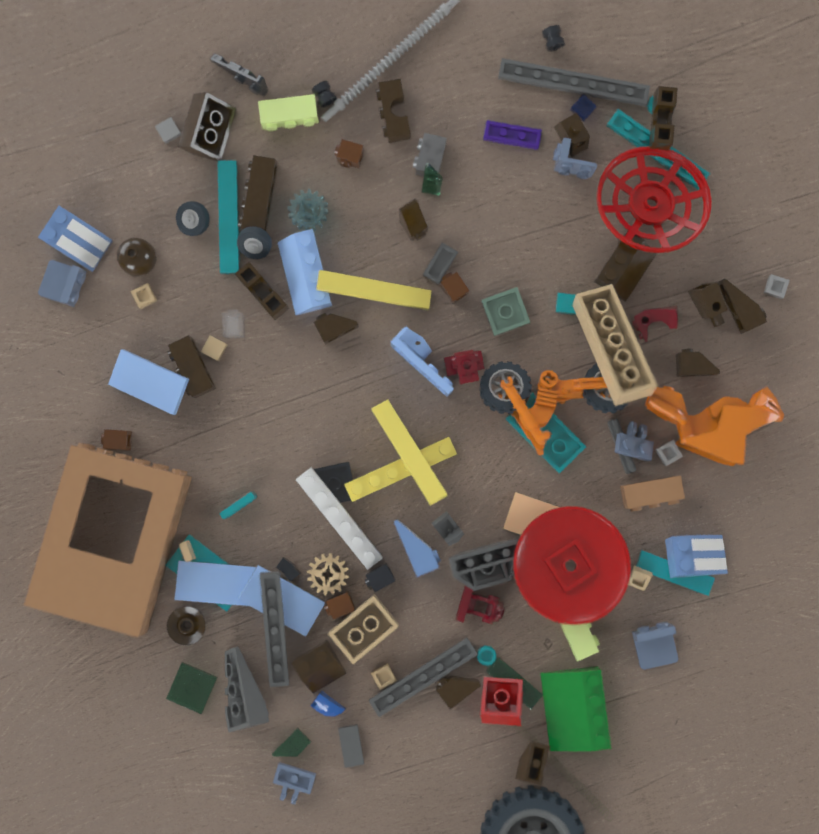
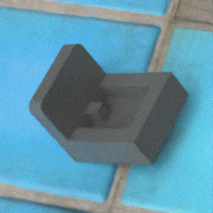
[432,511,464,546]

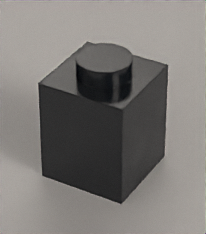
[365,563,396,592]

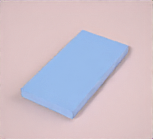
[108,349,189,415]
[175,561,256,606]
[238,565,325,636]

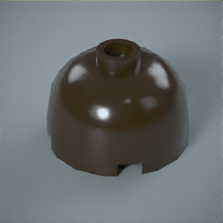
[117,238,157,276]

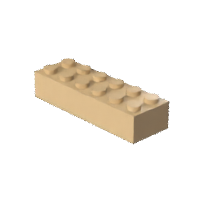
[573,284,657,406]

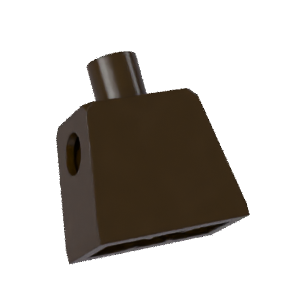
[554,113,590,158]
[688,282,727,327]

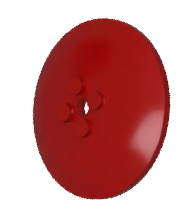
[513,506,631,625]

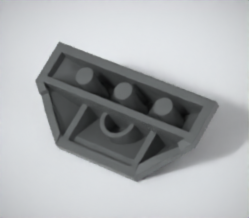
[449,539,519,591]

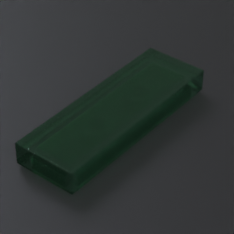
[486,656,543,710]

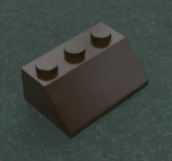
[178,92,236,161]
[594,231,656,302]

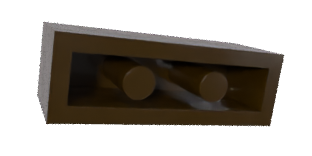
[168,335,216,398]

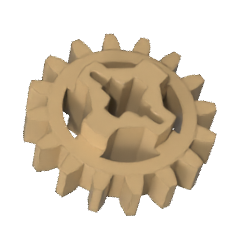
[307,553,349,595]

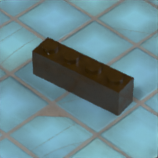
[238,155,278,231]

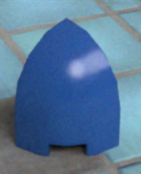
[310,690,346,717]

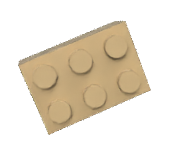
[328,594,399,664]

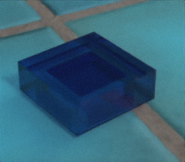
[570,94,597,122]

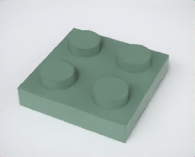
[481,287,530,336]

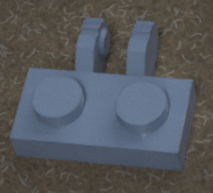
[615,421,654,461]
[273,762,316,804]

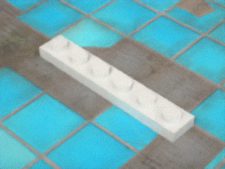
[296,467,383,570]

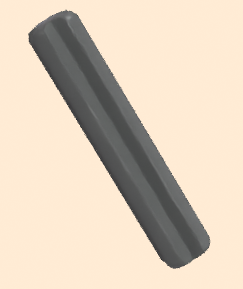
[607,418,636,474]

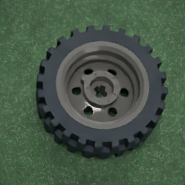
[481,785,585,834]

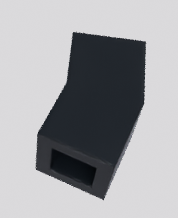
[276,557,301,581]

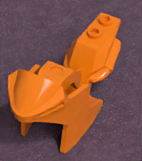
[644,386,784,466]

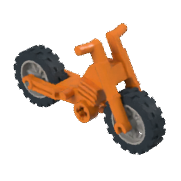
[479,361,629,456]

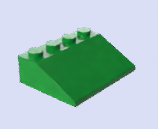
[540,666,611,751]

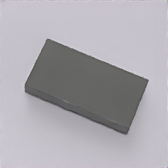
[423,243,458,285]
[338,724,364,768]

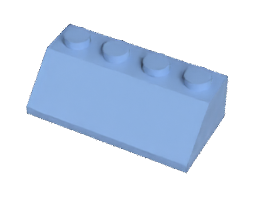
[278,229,332,315]

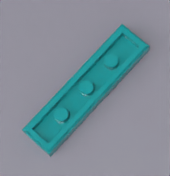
[636,550,715,596]

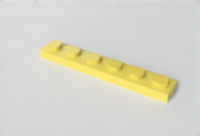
[344,437,457,502]

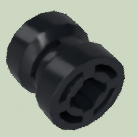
[542,25,565,51]
[312,81,337,108]

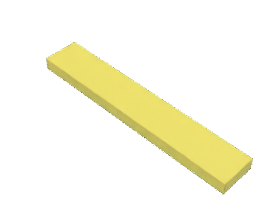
[316,270,431,310]
[371,400,447,506]

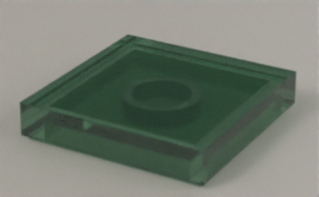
[166,662,218,714]

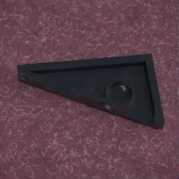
[210,53,269,97]

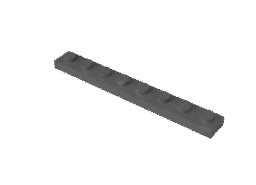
[498,58,650,106]

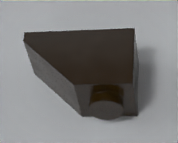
[313,313,359,345]
[676,348,720,377]
[436,676,481,710]
[515,741,550,786]

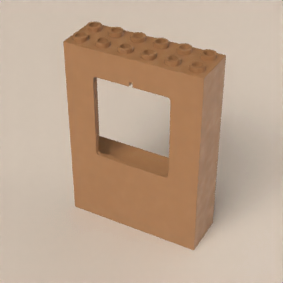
[24,443,192,638]

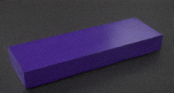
[483,120,542,150]

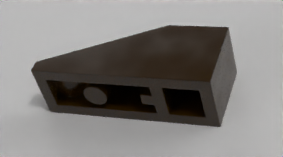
[399,198,428,241]
[717,278,767,334]

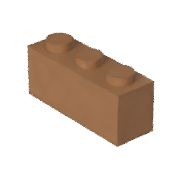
[620,476,685,512]

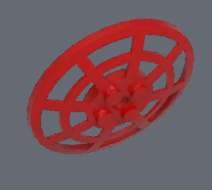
[596,146,712,253]

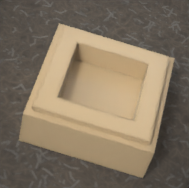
[131,283,158,309]
[201,336,227,361]
[179,541,196,562]
[628,566,652,591]
[371,663,397,690]

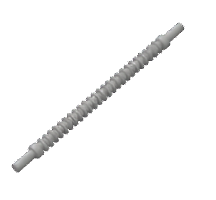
[321,0,460,122]

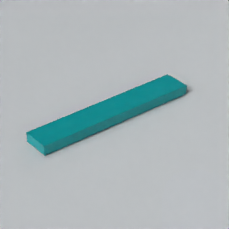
[606,109,711,190]
[218,160,240,274]

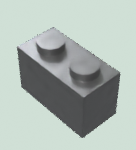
[413,133,447,179]

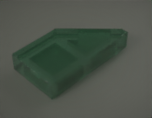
[422,162,443,196]
[272,728,311,757]

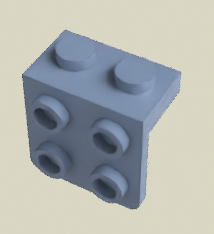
[553,138,597,179]
[38,260,86,307]
[632,622,678,670]

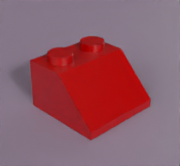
[480,677,523,726]

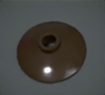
[167,606,206,645]

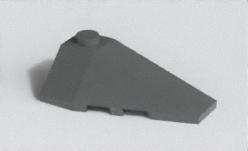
[225,647,269,733]

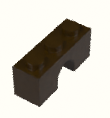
[375,78,411,143]
[649,86,678,150]
[235,262,289,320]

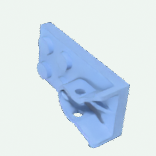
[390,327,454,397]

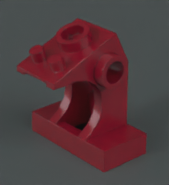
[632,306,678,342]
[444,349,485,384]
[455,585,505,624]

